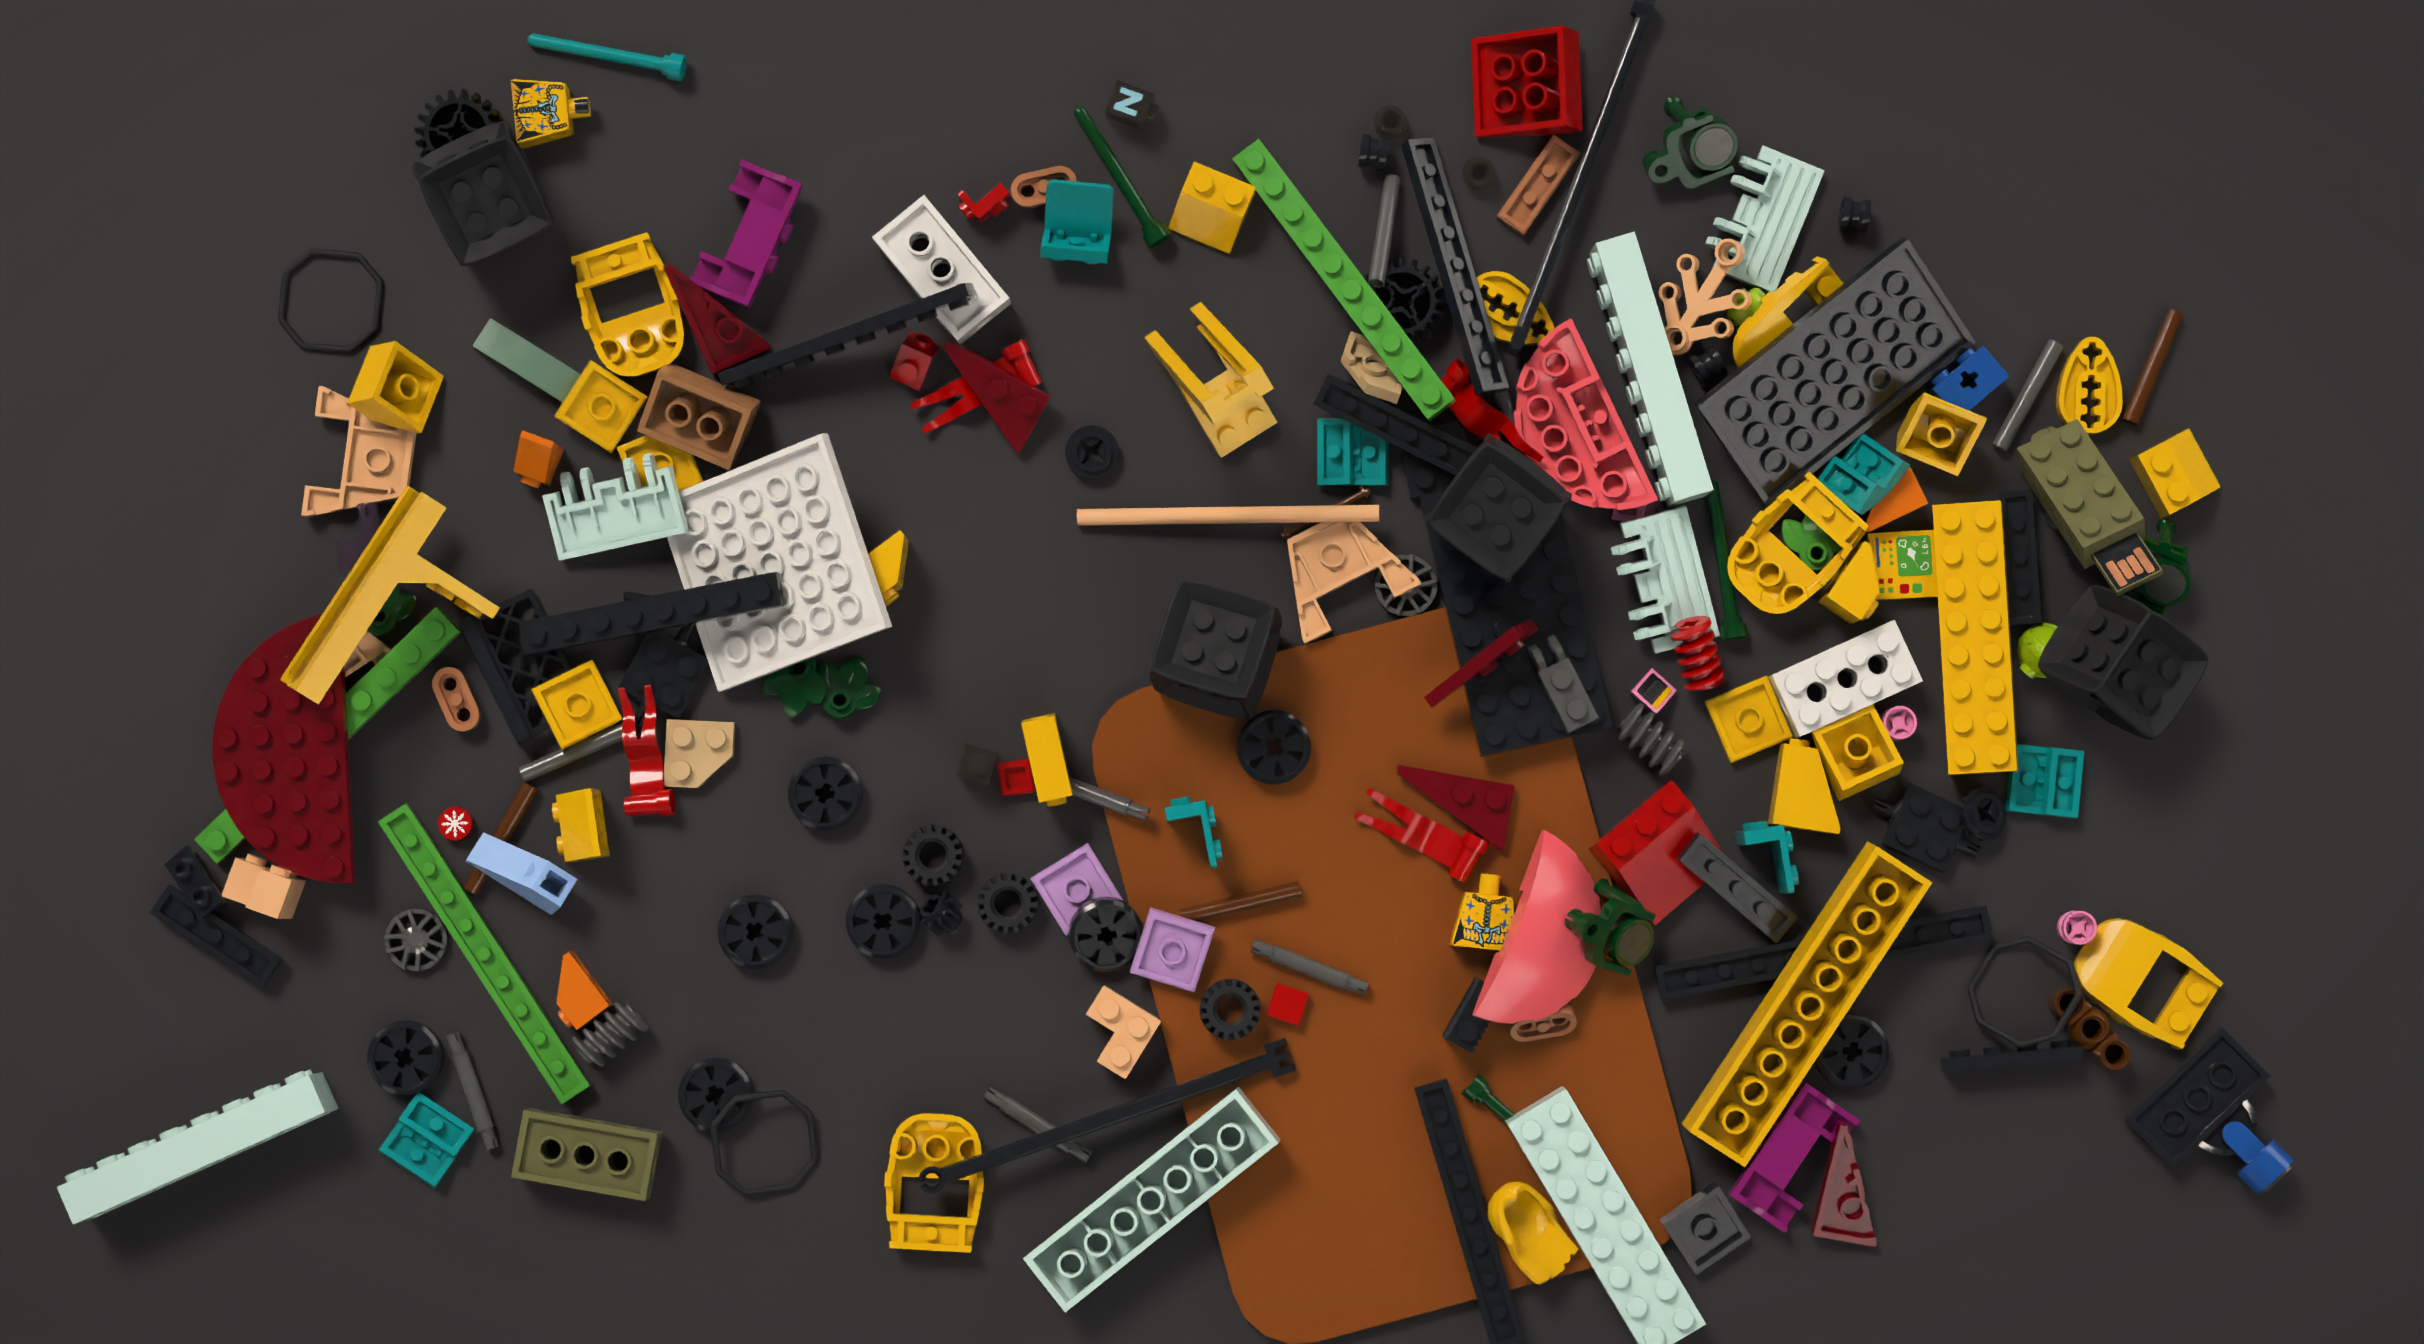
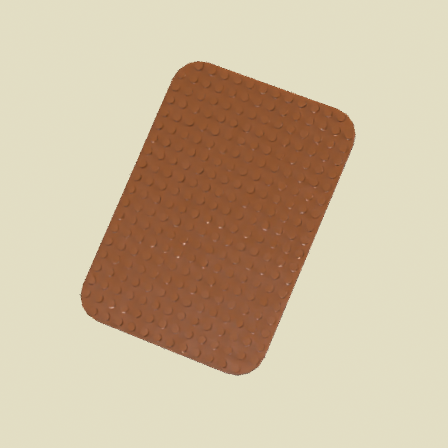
[1092,607,1692,1344]

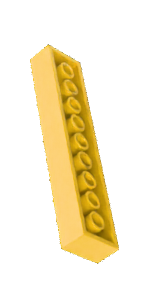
[1682,841,1932,1167]

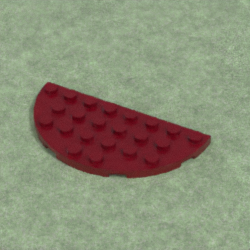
[212,614,356,883]

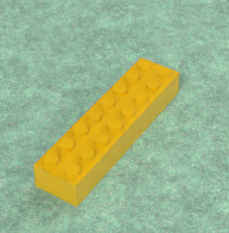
[1932,500,2019,775]

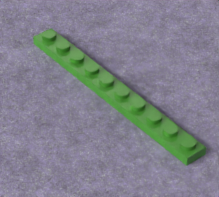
[1232,139,1456,421]
[194,607,462,864]
[378,803,591,1104]

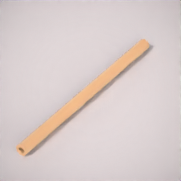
[1077,505,1380,526]

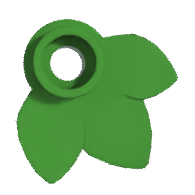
[1782,515,1842,571]

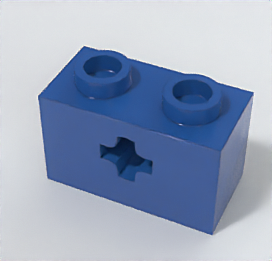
[1927,346,2009,411]

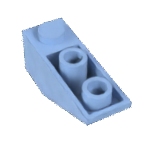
[465,832,577,915]

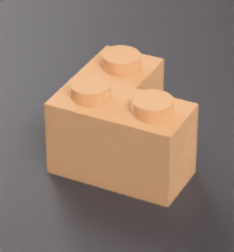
[222,854,306,919]
[1086,985,1161,1079]

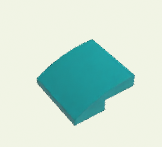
[1317,418,1389,486]
[1818,433,1910,515]
[2005,744,2084,818]
[379,1092,474,1189]

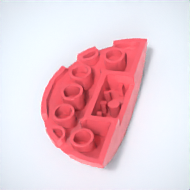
[1514,318,1658,510]
[1472,830,1601,1024]

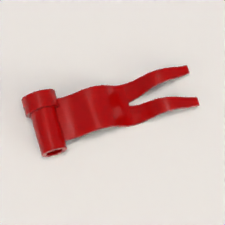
[910,339,1043,434]
[1441,359,1544,462]
[618,685,676,817]
[1353,788,1490,883]

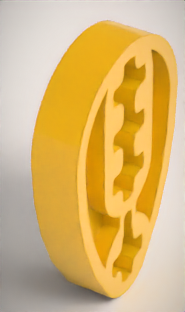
[1476,271,1554,346]
[2056,337,2123,435]

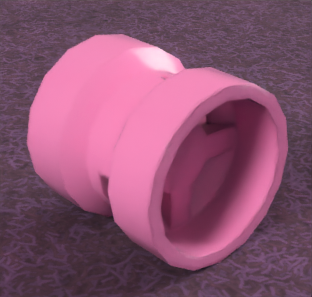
[1880,706,1917,740]
[2057,911,2097,945]

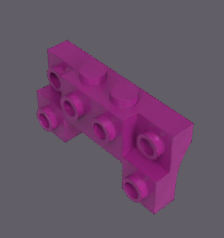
[689,159,804,309]
[1728,1082,1860,1233]

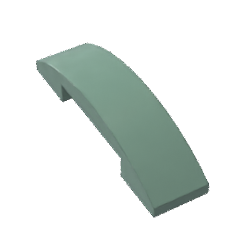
[473,318,581,402]

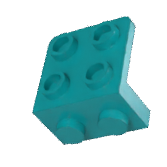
[1040,179,1114,264]
[1165,796,1223,868]
[1735,821,1799,894]

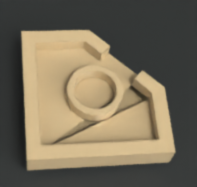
[1340,331,1403,404]
[664,719,735,788]

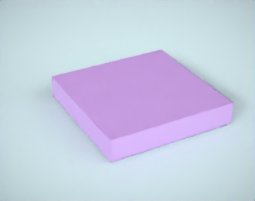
[1030,843,1123,935]
[1130,907,1215,992]

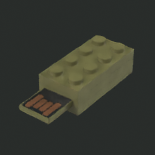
[2017,419,2163,597]

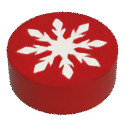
[438,807,474,841]

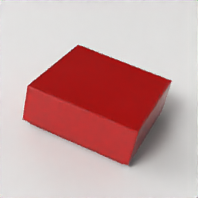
[997,759,1035,797]
[1266,983,1309,1026]

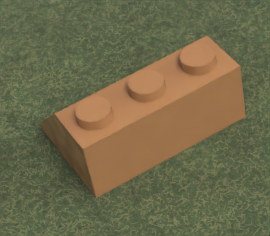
[637,363,761,470]

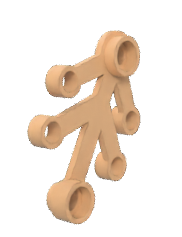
[1659,239,1752,355]

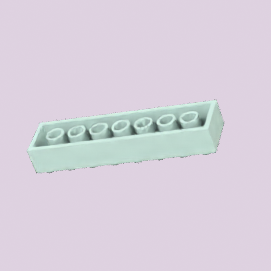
[1586,231,1714,508]
[57,1069,339,1225]
[1505,1086,1706,1344]
[1023,1087,1281,1312]

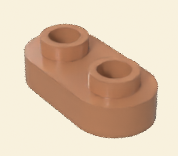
[1011,166,1077,208]
[432,667,481,732]
[1508,1004,1577,1042]

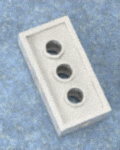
[872,195,1011,345]
[1768,620,1923,738]

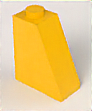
[1021,713,1073,807]
[1768,738,1840,835]

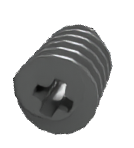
[1615,703,1688,777]
[571,1000,649,1070]

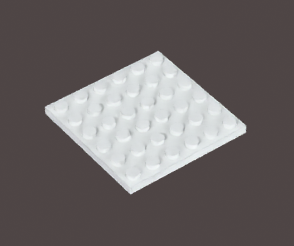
[667,433,892,692]

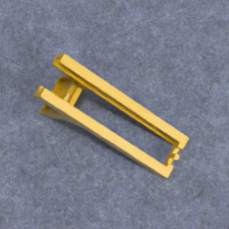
[1144,302,1278,458]
[280,485,500,705]

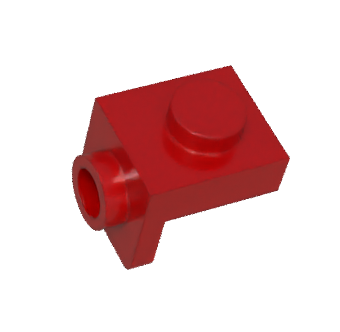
[957,183,1011,224]
[889,332,940,391]

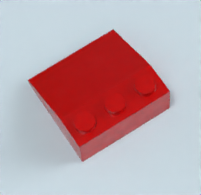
[1471,25,1583,138]
[1588,780,1723,926]

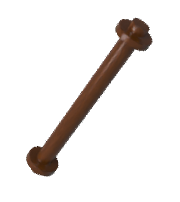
[1279,486,1371,539]

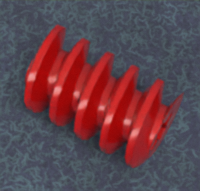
[1671,616,1725,691]

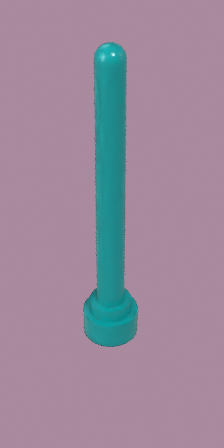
[527,33,687,82]

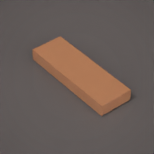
[1496,134,1581,236]

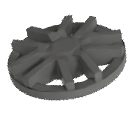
[1375,554,1438,617]
[384,908,448,972]

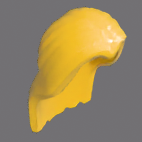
[1487,1181,1578,1285]

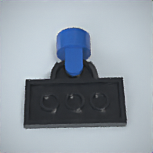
[2124,1027,2294,1195]

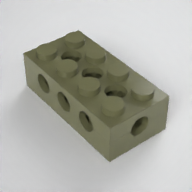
[511,1108,663,1201]

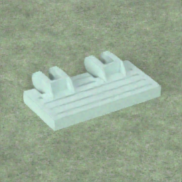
[1705,146,1825,293]
[542,453,689,561]
[1611,506,1720,654]

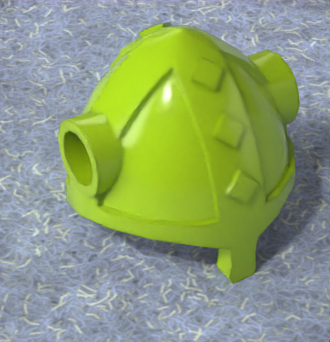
[2017,622,2058,679]

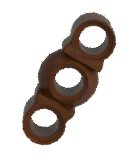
[2048,988,2131,1070]

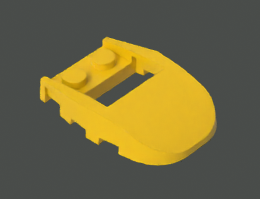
[571,232,684,377]
[1733,256,1844,368]
[1727,472,1869,614]
[2074,918,2223,1050]
[884,1113,984,1253]

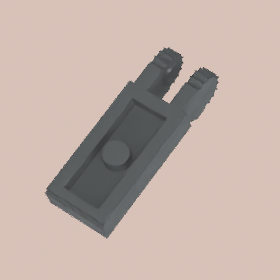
[1528,635,1599,734]

